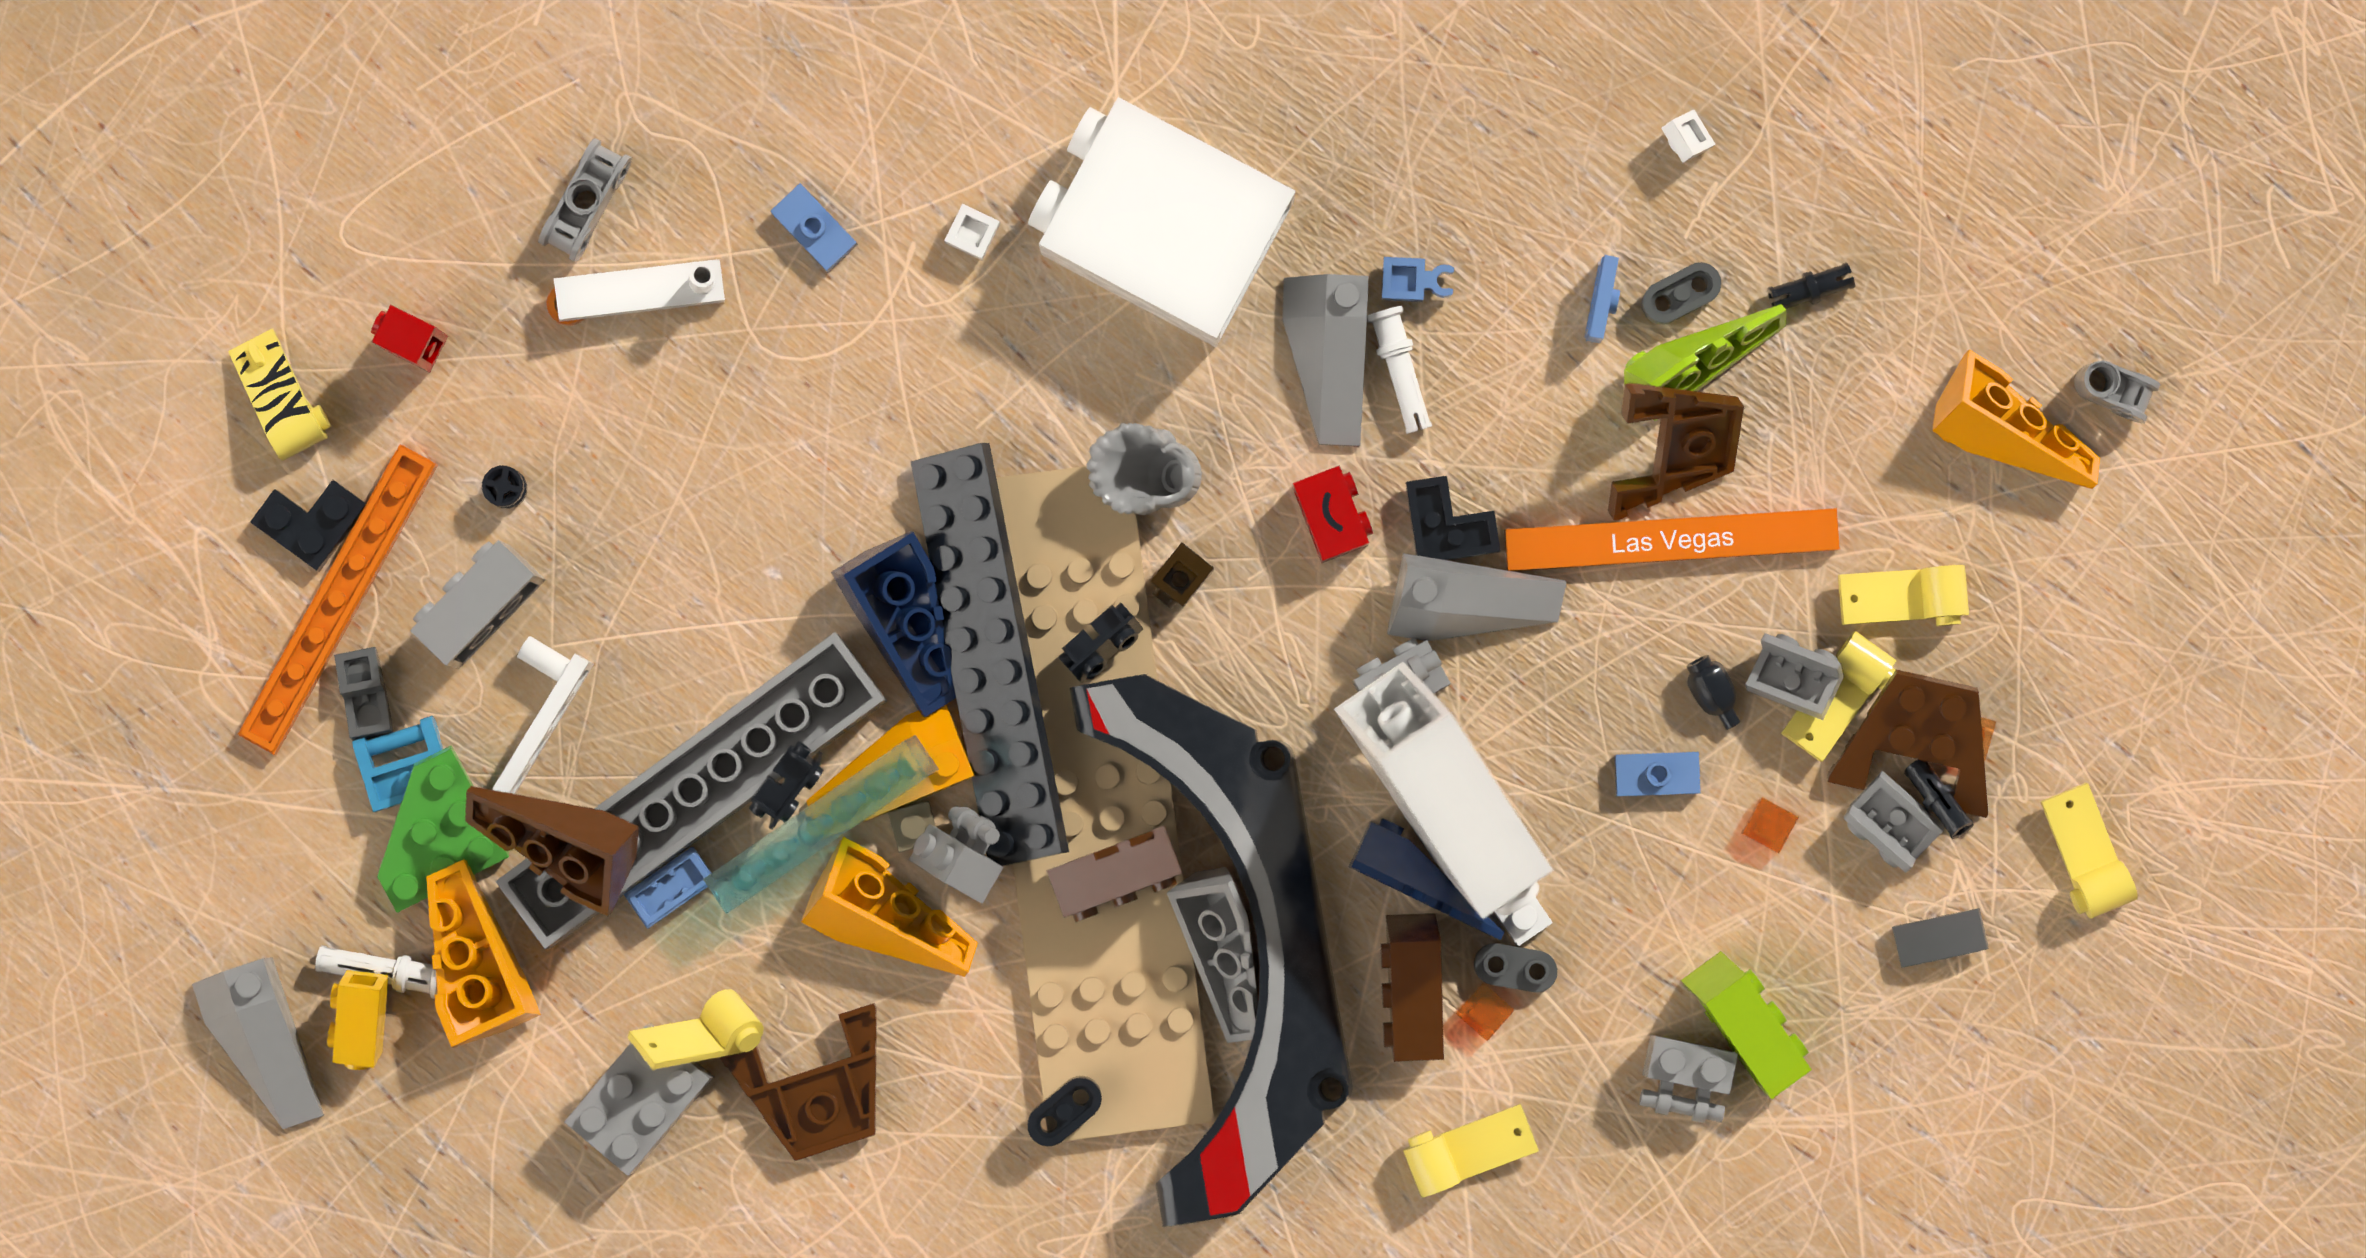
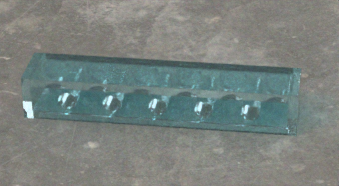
[703,735,939,914]

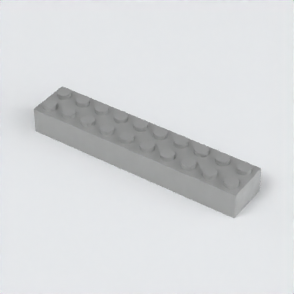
[495,632,887,949]

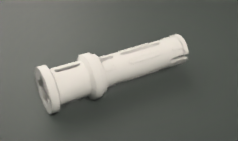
[1367,306,1432,434]
[315,945,437,999]

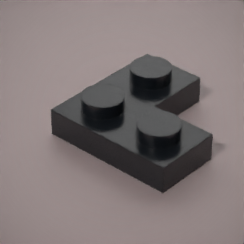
[1405,476,1501,560]
[250,479,367,572]

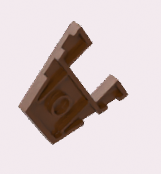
[1608,383,1744,521]
[1827,669,1988,818]
[720,1003,877,1161]

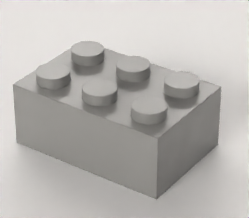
[410,540,545,669]
[564,1023,715,1176]

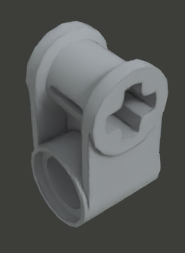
[2074,360,2161,423]

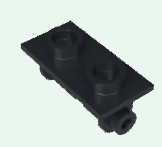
[1058,602,1143,683]
[749,741,824,830]

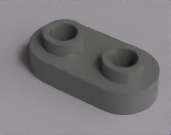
[1642,263,1721,325]
[1474,943,1557,992]

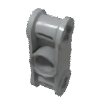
[538,138,632,262]

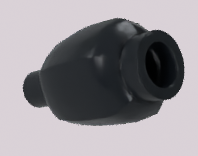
[1686,655,1740,730]

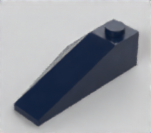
[831,531,956,717]
[1348,818,1504,940]

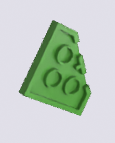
[377,745,509,913]

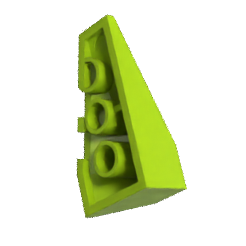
[1624,304,1787,421]

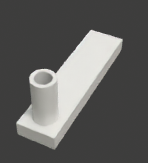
[554,259,725,322]
[492,636,594,794]

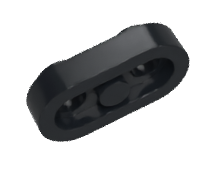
[1027,1076,1102,1147]

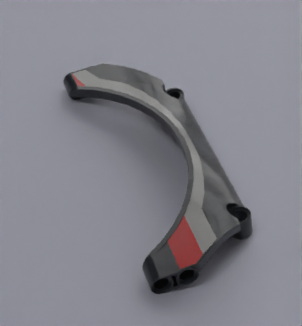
[1070,674,1353,1227]

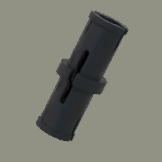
[1767,262,1855,309]
[1904,760,1974,839]

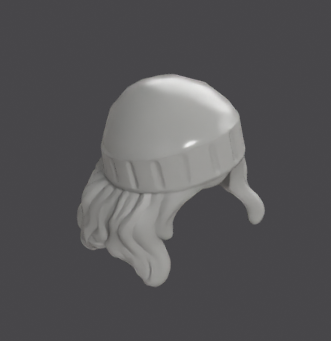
[1086,423,1202,515]

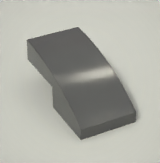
[334,647,394,741]
[1892,908,1989,968]

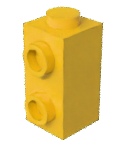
[327,970,388,1070]

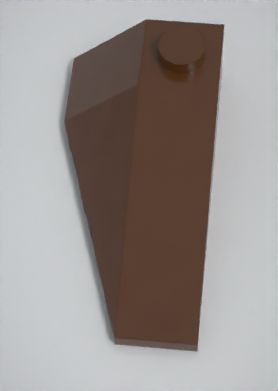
[465,786,639,916]

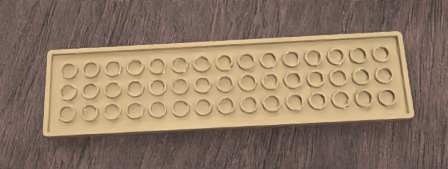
[997,466,1214,1141]

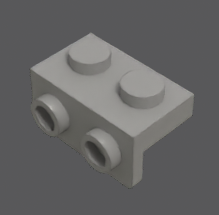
[1745,633,1844,720]
[1844,771,1945,873]

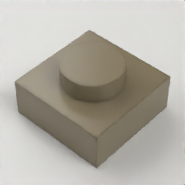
[888,801,936,852]

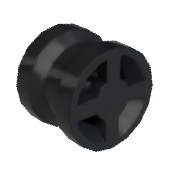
[482,465,528,509]

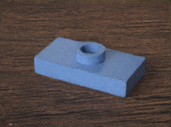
[770,183,858,272]
[1584,255,1620,343]
[1614,752,1701,797]
[623,847,717,929]

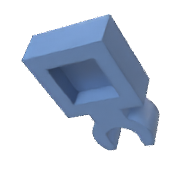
[1381,257,1454,302]

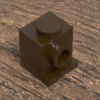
[1151,542,1214,609]

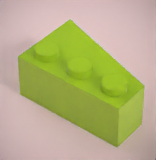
[1681,951,1812,1100]

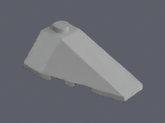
[1282,274,1368,447]
[1387,553,1567,641]
[1167,867,1258,1043]
[192,957,324,1129]

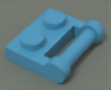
[352,716,443,812]

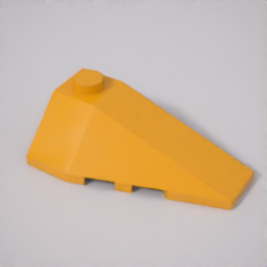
[1932,349,2100,489]
[806,704,975,839]
[801,836,978,977]
[426,859,541,1048]

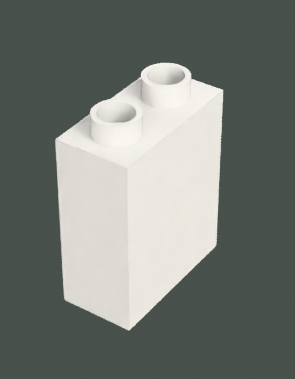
[1028,97,1296,347]
[1334,662,1553,919]

